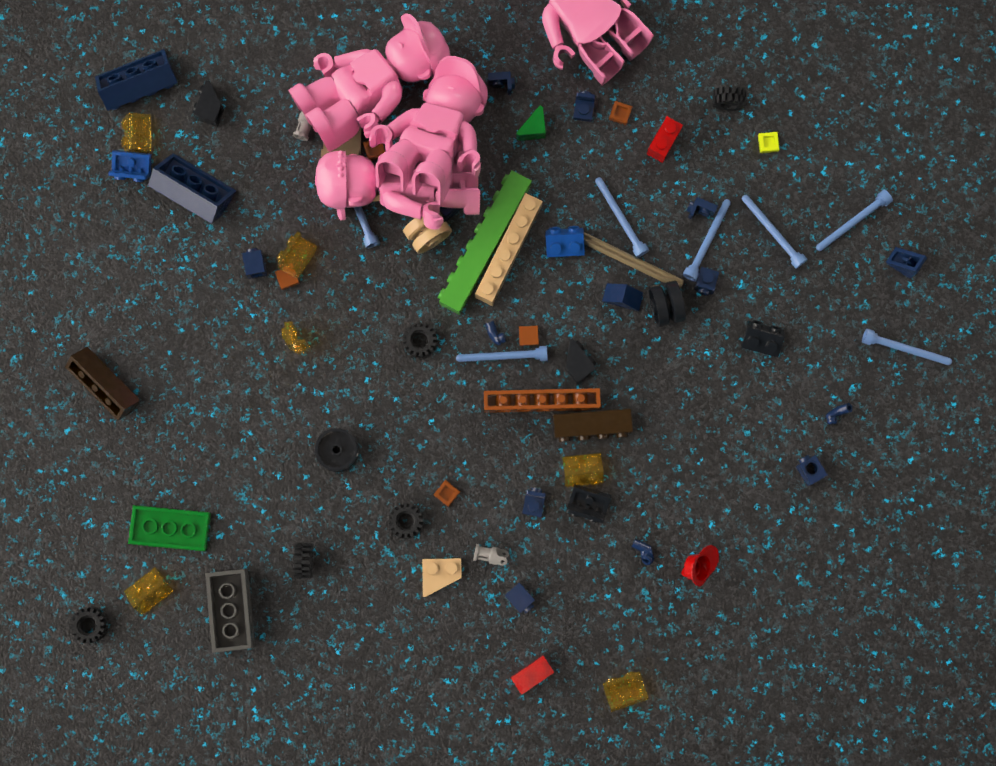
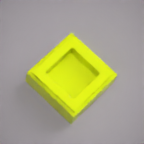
[758,132,780,153]

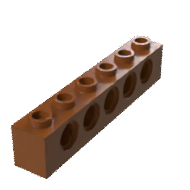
[484,388,601,413]

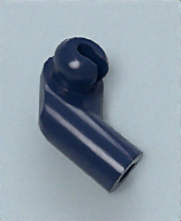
[485,321,506,345]
[825,403,853,425]
[631,538,654,565]

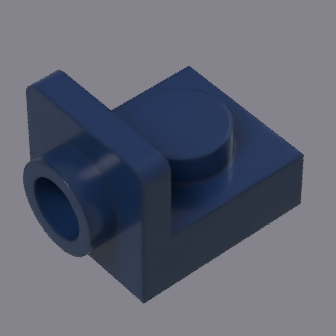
[488,71,515,95]
[573,91,595,122]
[687,197,718,219]
[694,267,719,296]
[522,488,546,517]

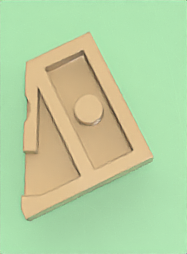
[422,558,462,597]

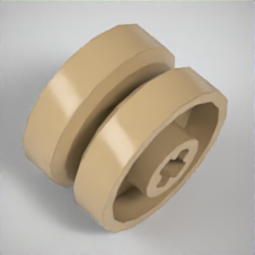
[403,213,452,254]

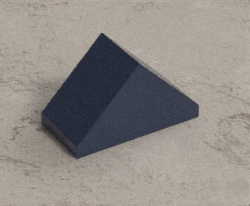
[886,247,927,279]
[602,283,643,312]

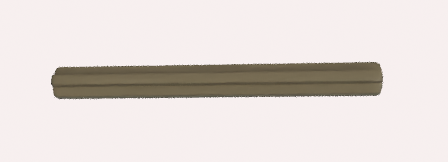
[584,232,684,289]

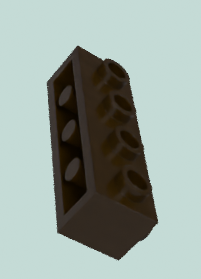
[65,347,140,420]
[553,409,633,443]

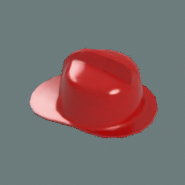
[681,545,719,587]

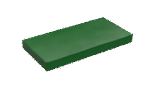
[128,505,211,551]

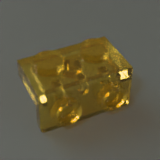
[281,321,310,353]
[562,453,604,487]
[124,567,173,615]
[603,672,649,712]

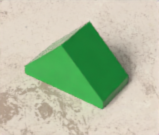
[516,105,546,141]

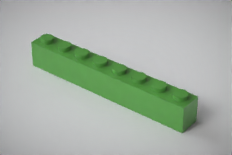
[438,170,532,315]

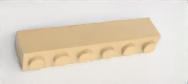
[475,193,542,306]

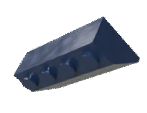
[95,49,177,111]
[148,153,236,224]

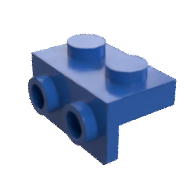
[109,150,151,182]
[546,226,585,257]

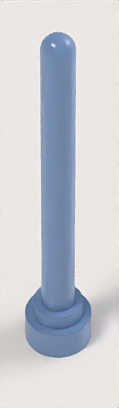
[595,177,649,258]
[816,190,893,251]
[742,195,808,269]
[682,199,731,282]
[354,206,380,249]
[862,329,952,365]
[456,346,548,362]

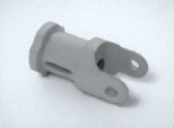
[293,110,312,141]
[473,544,509,565]

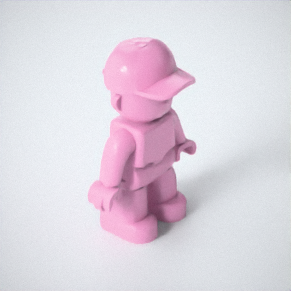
[542,0,654,85]
[288,14,451,152]
[369,56,488,206]
[315,143,480,230]

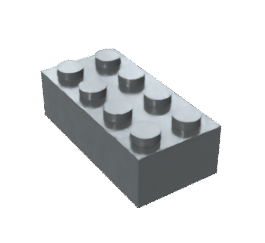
[205,569,255,653]

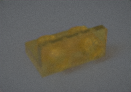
[121,112,152,153]
[277,231,317,279]

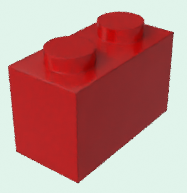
[647,116,683,163]
[510,655,554,695]

